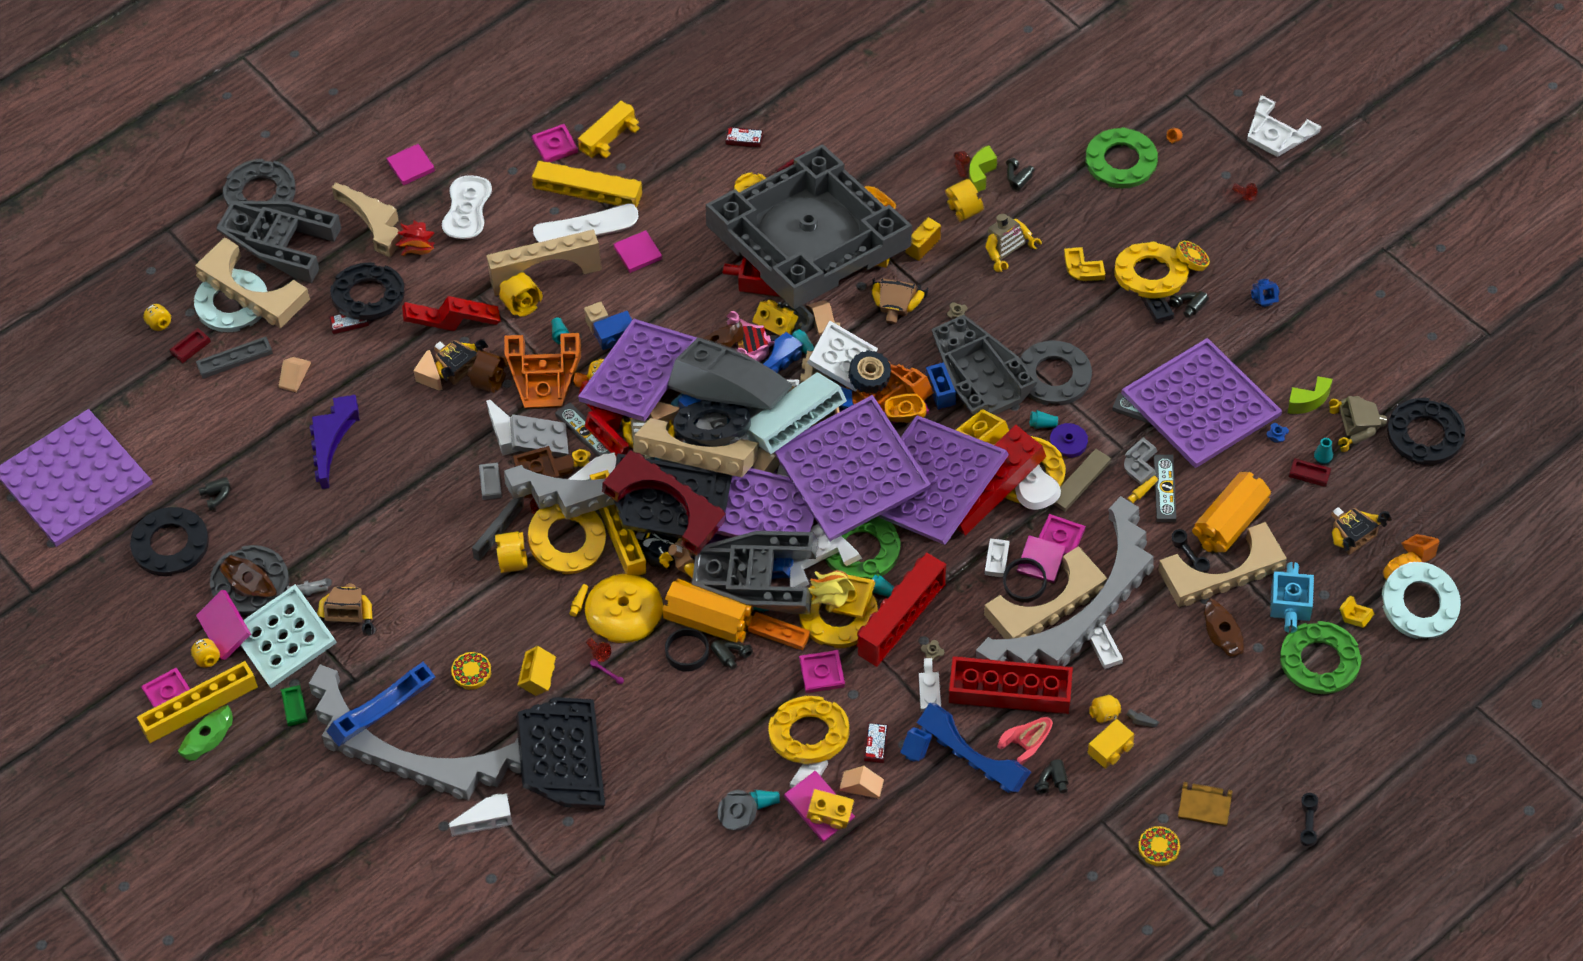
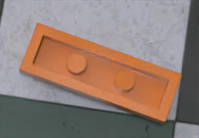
[748,612,810,651]

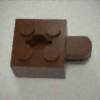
[512,446,574,499]

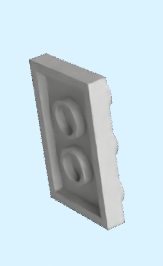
[510,414,569,457]

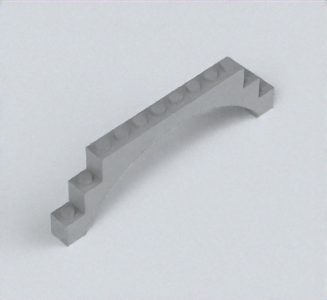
[504,413,727,520]
[976,496,1154,666]
[309,665,521,800]

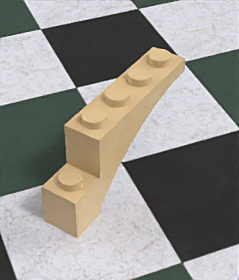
[332,183,401,257]

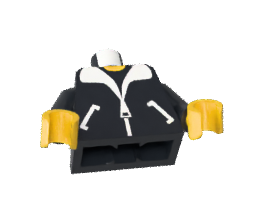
[636,531,679,570]

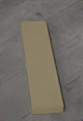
[1053,449,1111,512]

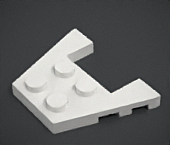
[1247,96,1321,157]
[790,524,862,587]

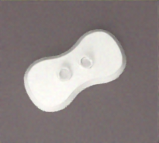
[442,176,492,239]
[1015,465,1061,510]

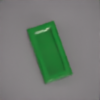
[281,685,308,726]

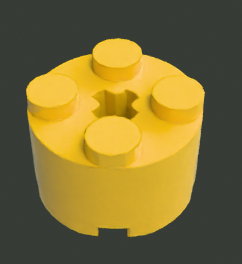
[945,179,984,222]
[499,272,543,317]
[495,531,528,573]

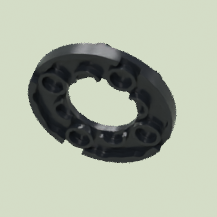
[330,262,405,321]
[1387,398,1465,465]
[674,400,751,447]
[130,507,209,576]

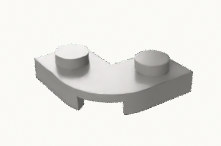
[1124,437,1157,485]

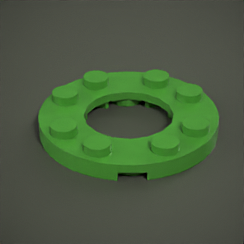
[1086,128,1158,188]
[825,516,900,580]
[1280,621,1361,694]

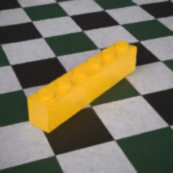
[532,161,642,208]
[589,470,646,576]
[137,661,258,743]

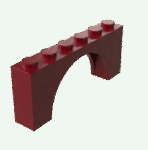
[602,450,726,556]

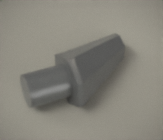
[1126,709,1159,727]

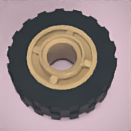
[848,350,891,394]

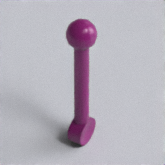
[590,659,624,685]

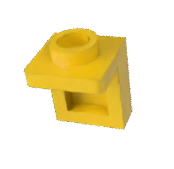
[1340,596,1375,628]

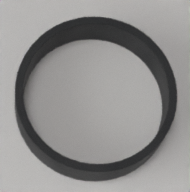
[1003,558,1047,602]
[665,628,709,671]

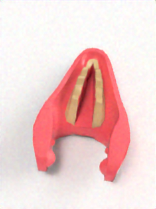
[997,717,1053,765]

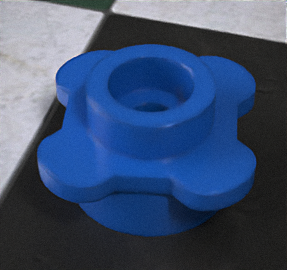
[1267,423,1289,443]

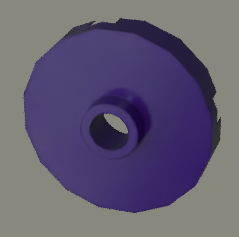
[1050,423,1088,458]

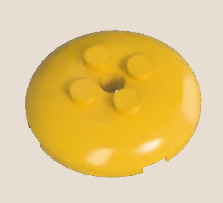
[585,574,663,643]

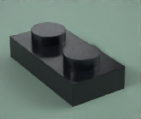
[1141,297,1174,324]

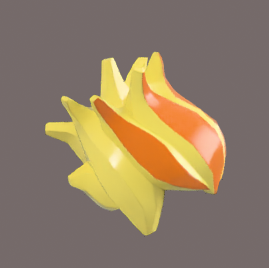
[808,570,855,613]

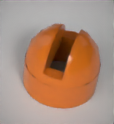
[1167,128,1182,143]
[574,373,589,387]

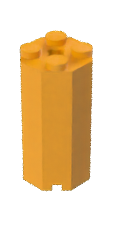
[1192,472,1271,552]
[663,579,753,643]

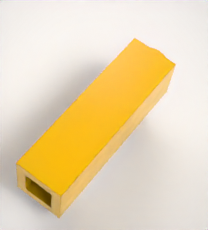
[578,101,639,158]

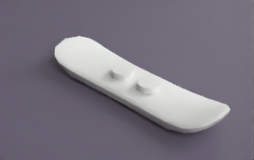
[533,204,638,242]

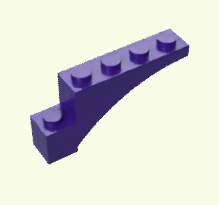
[310,395,360,489]

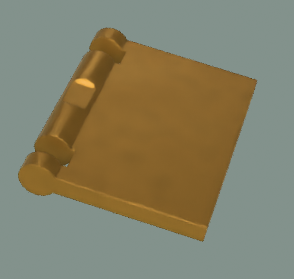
[1178,782,1232,827]

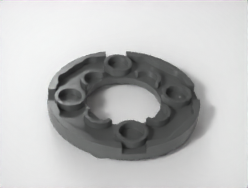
[223,159,296,207]
[1020,341,1092,405]
[210,545,289,616]

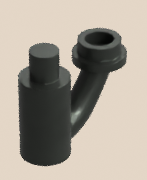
[1006,158,1035,191]
[1169,291,1209,318]
[198,477,231,511]
[711,639,753,670]
[1034,760,1069,794]

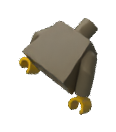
[1329,396,1387,452]

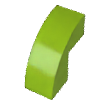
[969,145,997,192]
[1287,376,1333,414]

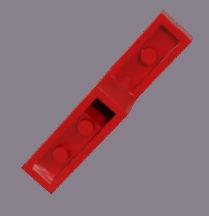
[402,296,500,331]
[578,380,630,459]

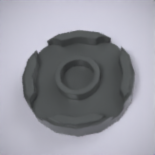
[718,790,757,831]

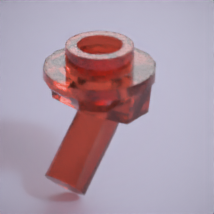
[953,151,971,177]
[1232,183,1258,201]
[586,638,611,662]

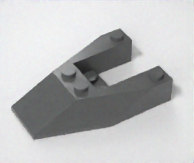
[216,201,341,283]
[692,531,818,614]

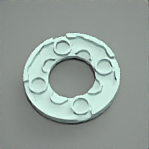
[194,269,267,332]
[1382,562,1461,639]

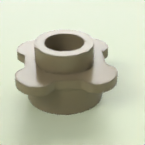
[947,303,968,320]
[921,640,944,661]

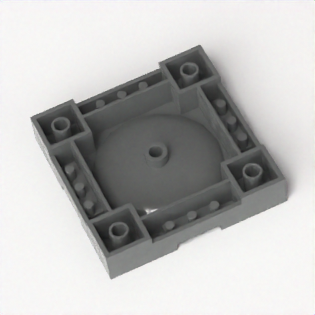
[706,144,912,309]

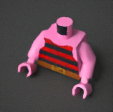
[727,311,778,362]

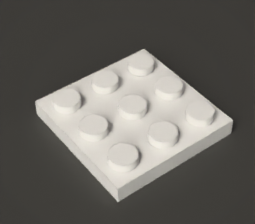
[807,321,878,392]

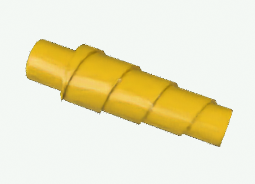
[1127,475,1158,503]
[569,584,588,617]

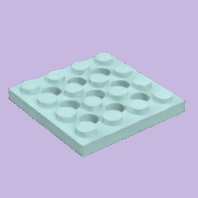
[241,584,337,688]

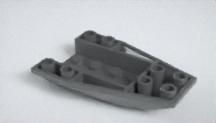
[931,315,1037,415]
[668,338,792,410]

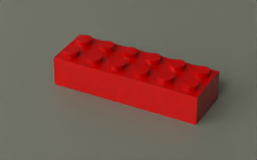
[957,424,1047,536]
[857,552,946,667]
[949,656,1073,714]

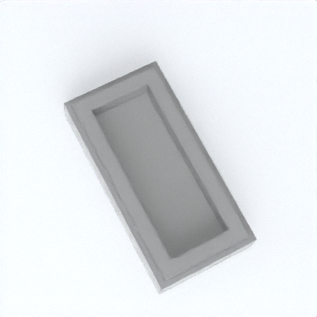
[479,462,502,500]

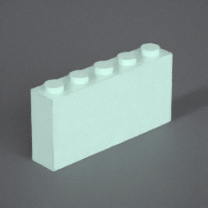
[746,372,847,454]

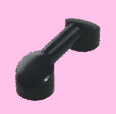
[1172,529,1210,573]
[1300,793,1318,847]

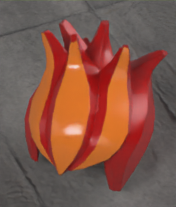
[396,220,435,256]

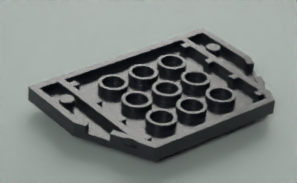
[613,453,732,539]
[516,697,605,809]

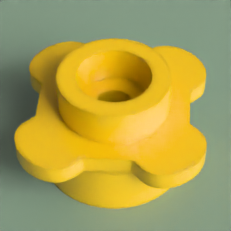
[572,449,591,468]

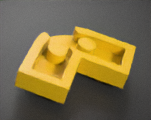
[1064,247,1105,281]

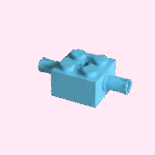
[1270,562,1314,633]

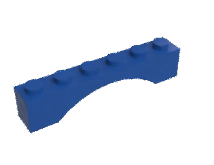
[763,332,803,373]
[326,661,436,747]
[917,703,1031,793]

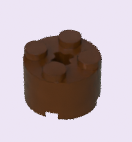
[467,350,508,393]

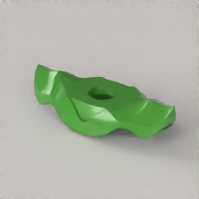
[178,705,233,760]

